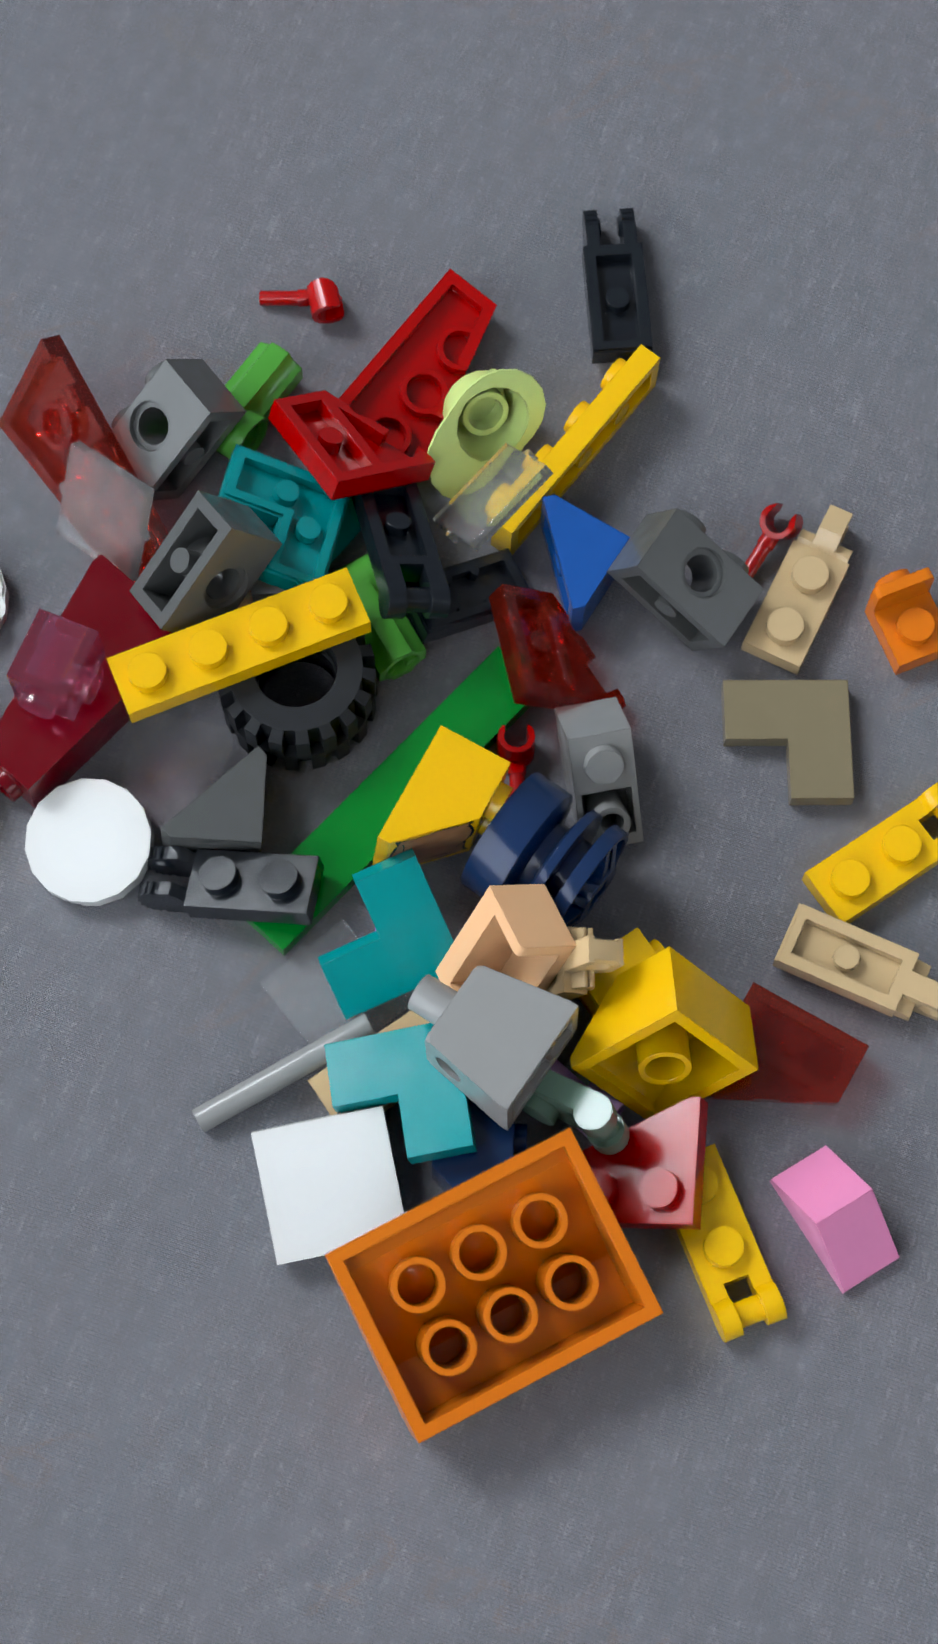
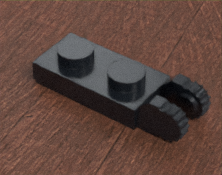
[582,208,653,364]
[137,845,324,925]

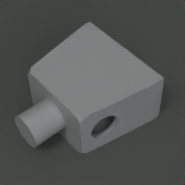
[407,966,578,1131]

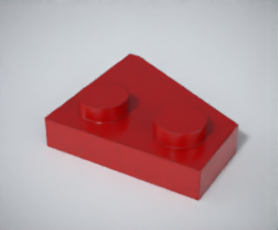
[268,390,435,500]

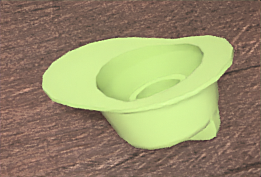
[427,368,546,501]

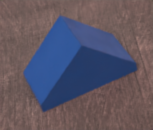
[540,494,630,633]

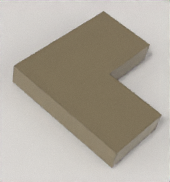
[721,680,854,805]

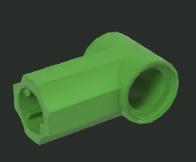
[216,342,303,460]
[328,553,426,682]

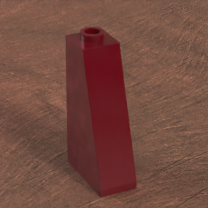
[0,553,172,809]

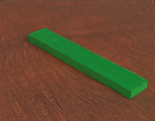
[246,646,545,956]

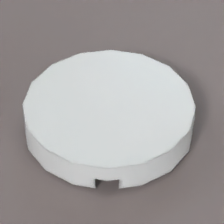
[25,778,155,906]

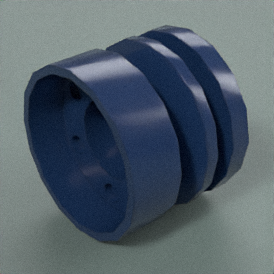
[460,772,629,927]

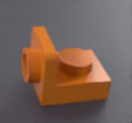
[864,567,938,675]

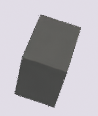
[161,746,267,853]

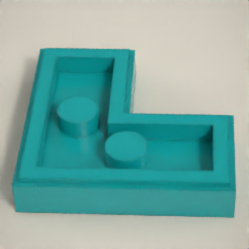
[218,444,350,590]
[318,848,454,1020]
[324,1023,477,1164]

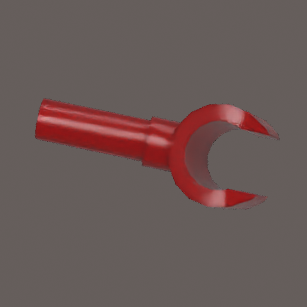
[259,278,344,324]
[745,503,803,578]
[497,724,536,796]

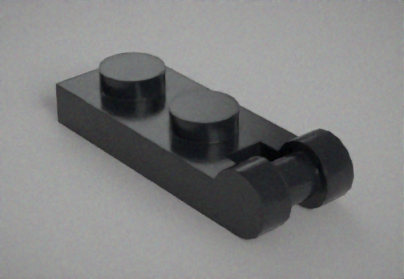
[351,483,451,619]

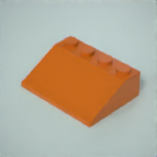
[324,1128,663,1443]

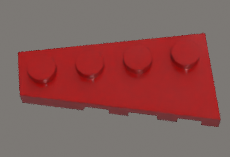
[339,268,497,457]

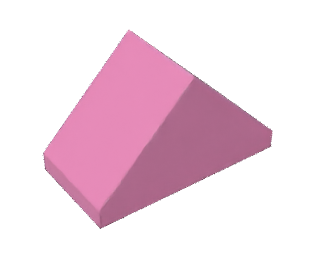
[770,1145,900,1294]

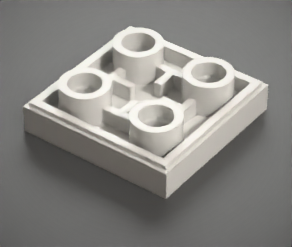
[251,1105,404,1265]

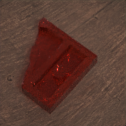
[489,584,626,710]
[704,982,869,1106]

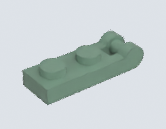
[522,1070,630,1155]

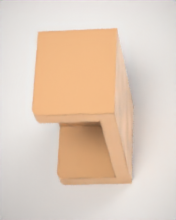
[435,884,576,992]

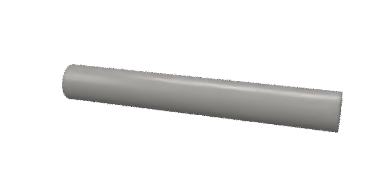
[192,1014,376,1133]

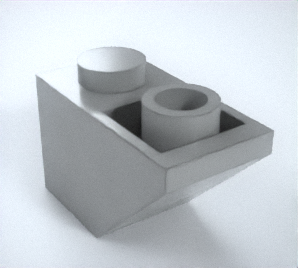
[554,697,644,844]

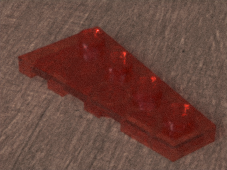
[0,335,169,583]

